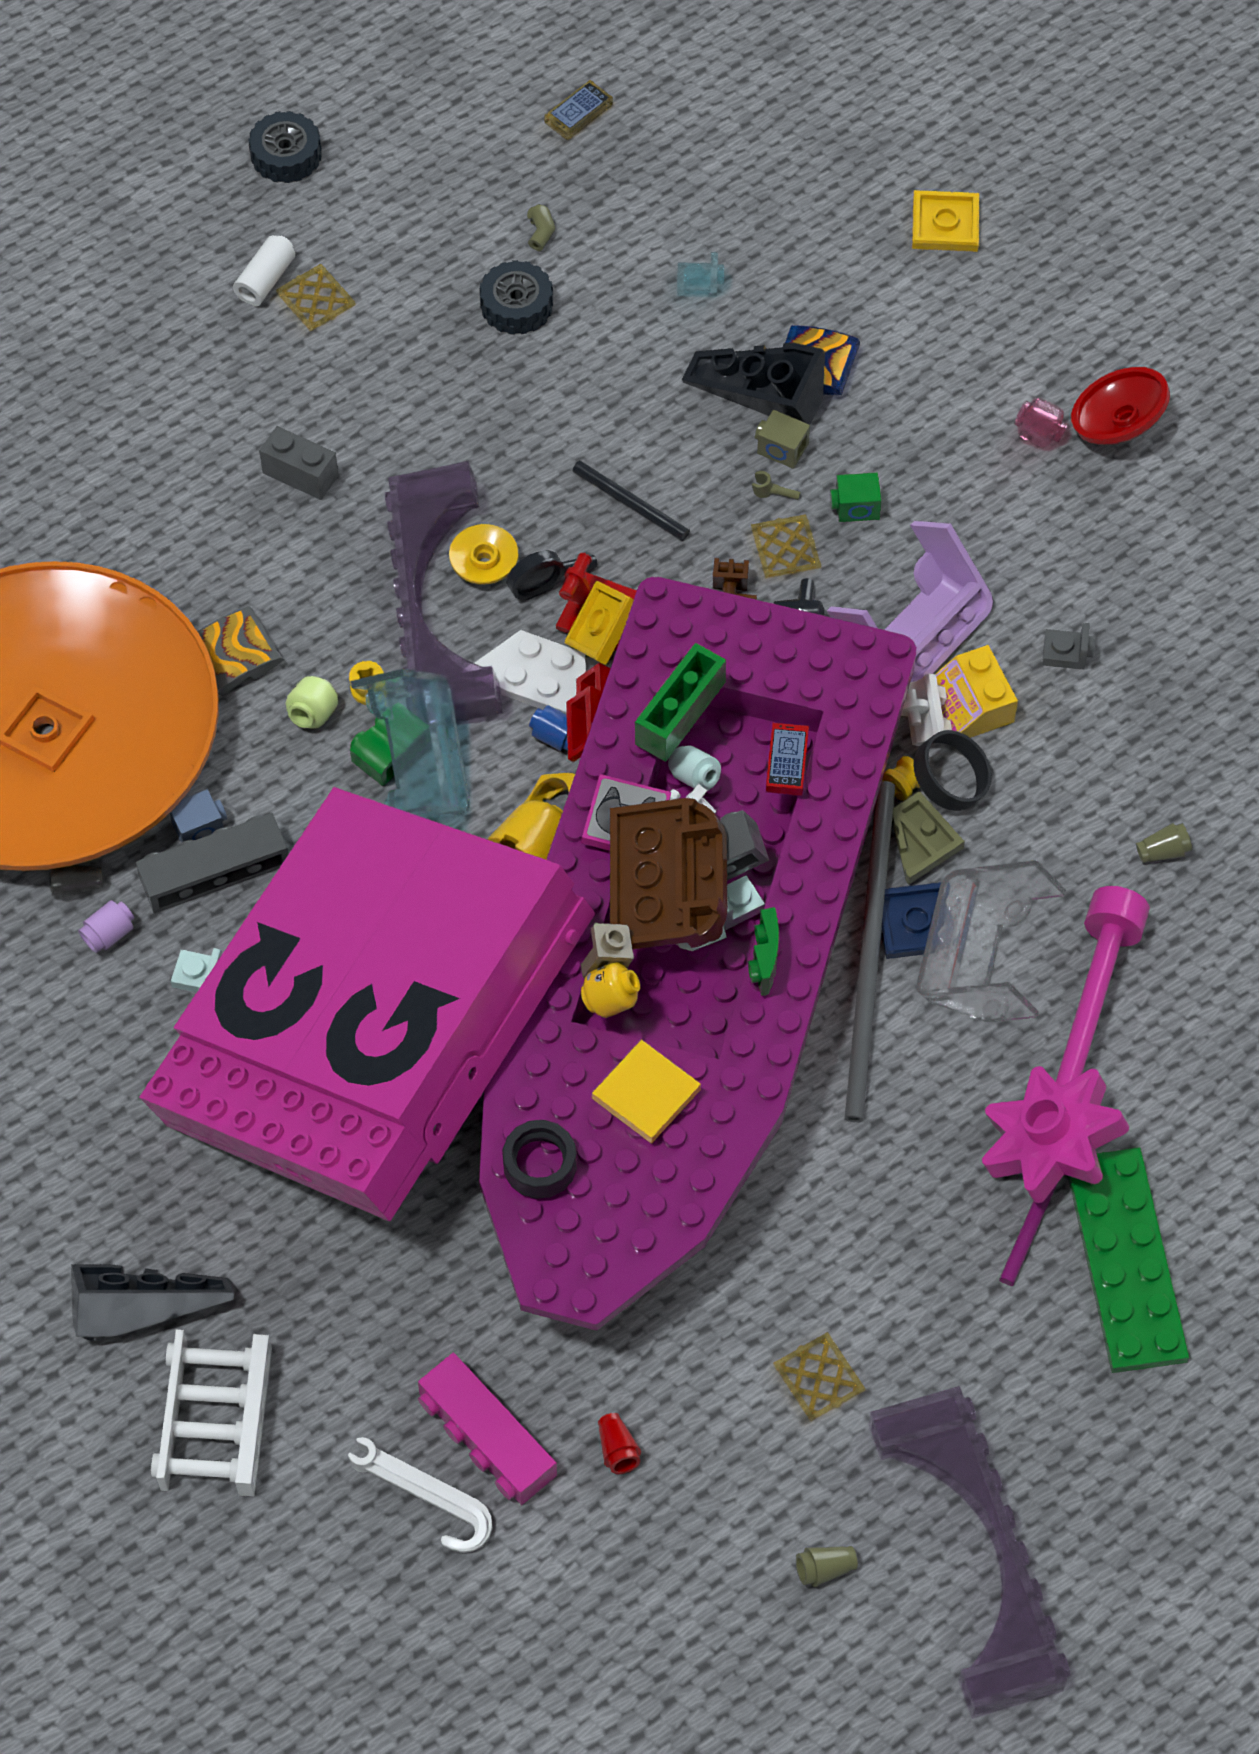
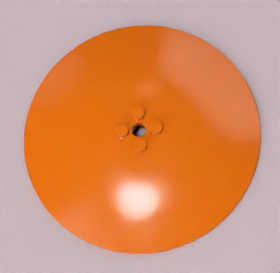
[0,561,219,871]

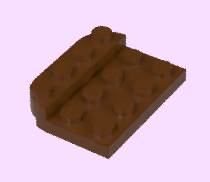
[610,798,728,950]

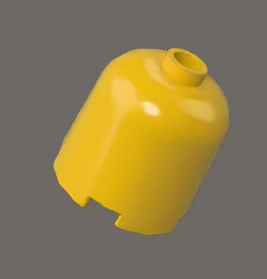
[487,800,563,860]

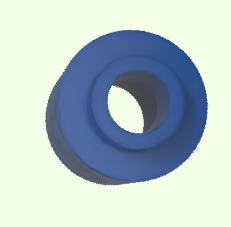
[529,705,568,752]

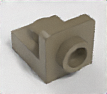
[581,923,634,978]

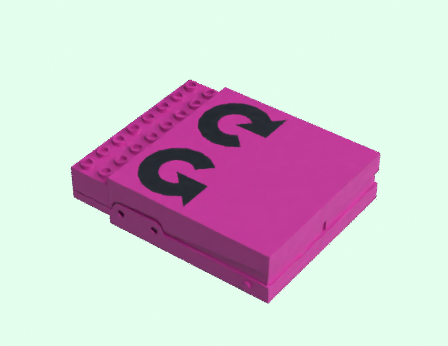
[139,787,596,1222]

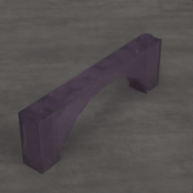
[385,461,503,728]
[868,1386,1070,1719]

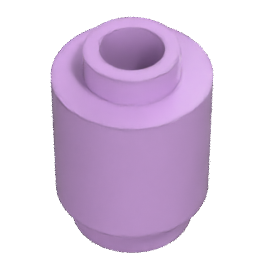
[78,900,134,953]

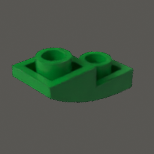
[748,907,779,996]

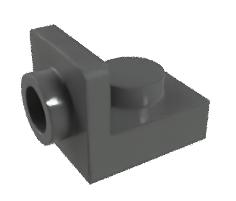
[1042,623,1095,670]

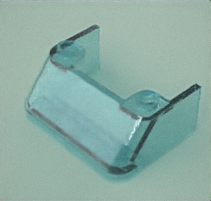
[351,669,470,821]

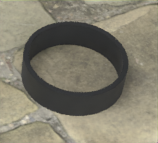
[913,730,992,811]

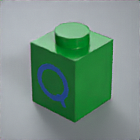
[830,473,881,522]

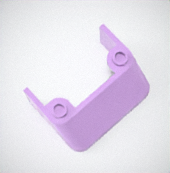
[827,521,993,682]

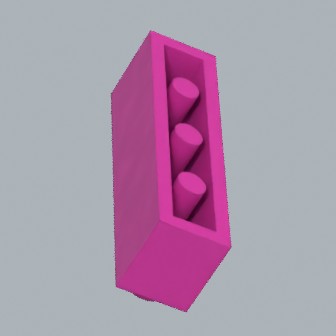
[418,1352,557,1506]

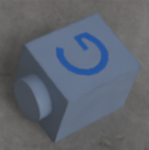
[169,789,227,843]

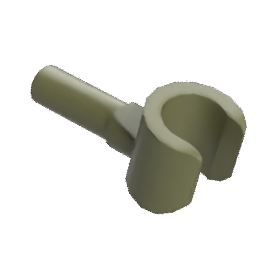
[752,471,801,500]

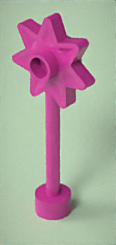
[982,886,1150,1203]

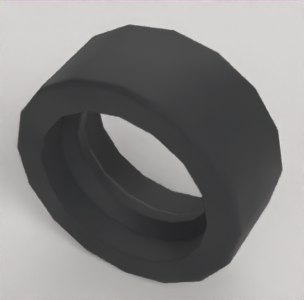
[502,1120,577,1199]

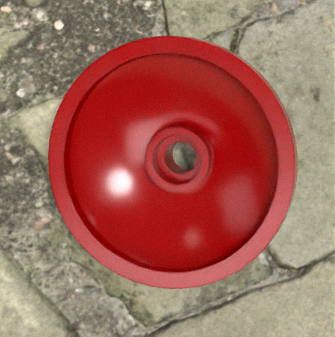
[1071,367,1170,445]

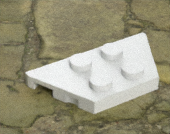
[462,630,586,714]

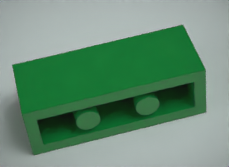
[635,643,726,762]

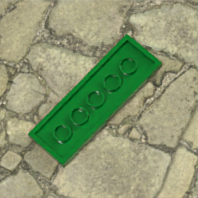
[1068,1147,1189,1373]

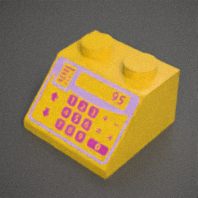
[935,645,1018,738]

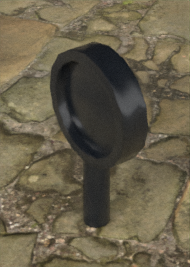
[506,550,598,600]

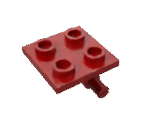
[556,553,637,651]

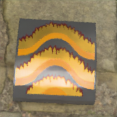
[197,606,284,696]

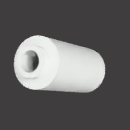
[233,235,295,306]

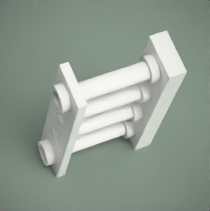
[151,1330,272,1496]

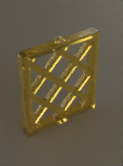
[276,264,356,332]
[751,514,821,579]
[773,1332,865,1422]

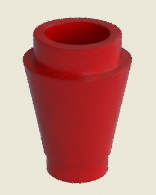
[598,1413,641,1474]

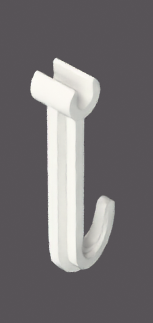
[348,1437,492,1553]

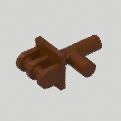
[713,558,757,600]

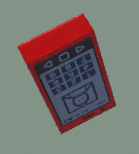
[766,723,809,796]

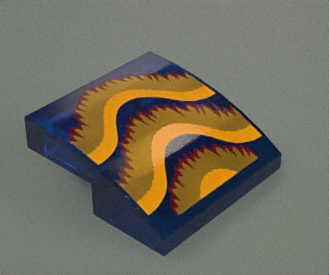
[785,325,860,395]

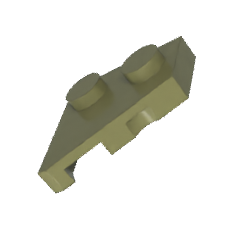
[892,791,965,885]

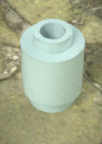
[668,746,721,791]

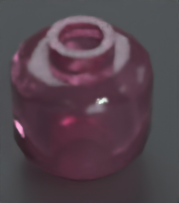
[1014,397,1067,448]

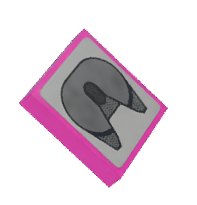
[581,774,672,851]

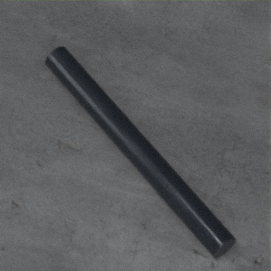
[573,460,690,541]

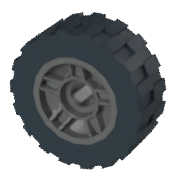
[249,111,322,183]
[479,260,553,335]

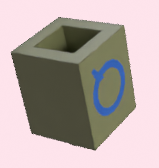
[755,410,810,469]

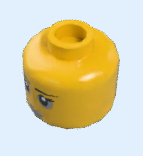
[581,962,640,1018]

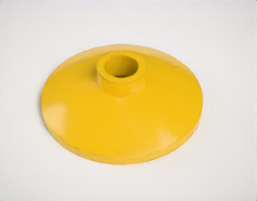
[449,524,519,584]

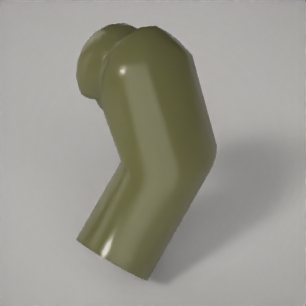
[527,204,555,252]

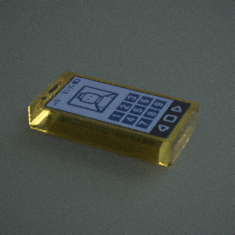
[544,80,613,140]

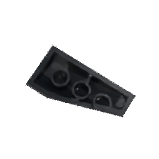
[682,342,825,425]

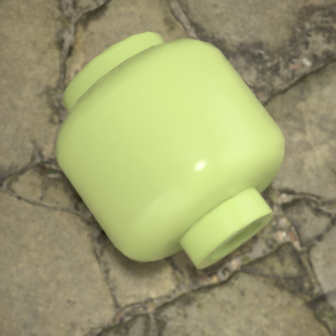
[285,676,338,729]

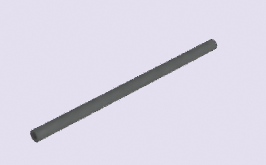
[844,781,895,1123]

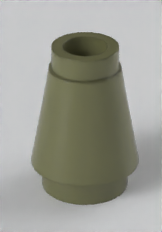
[1136,823,1192,863]
[796,1546,858,1587]

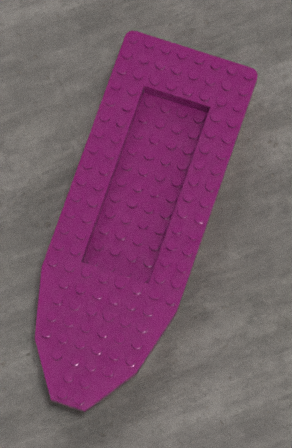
[479,577,917,1331]

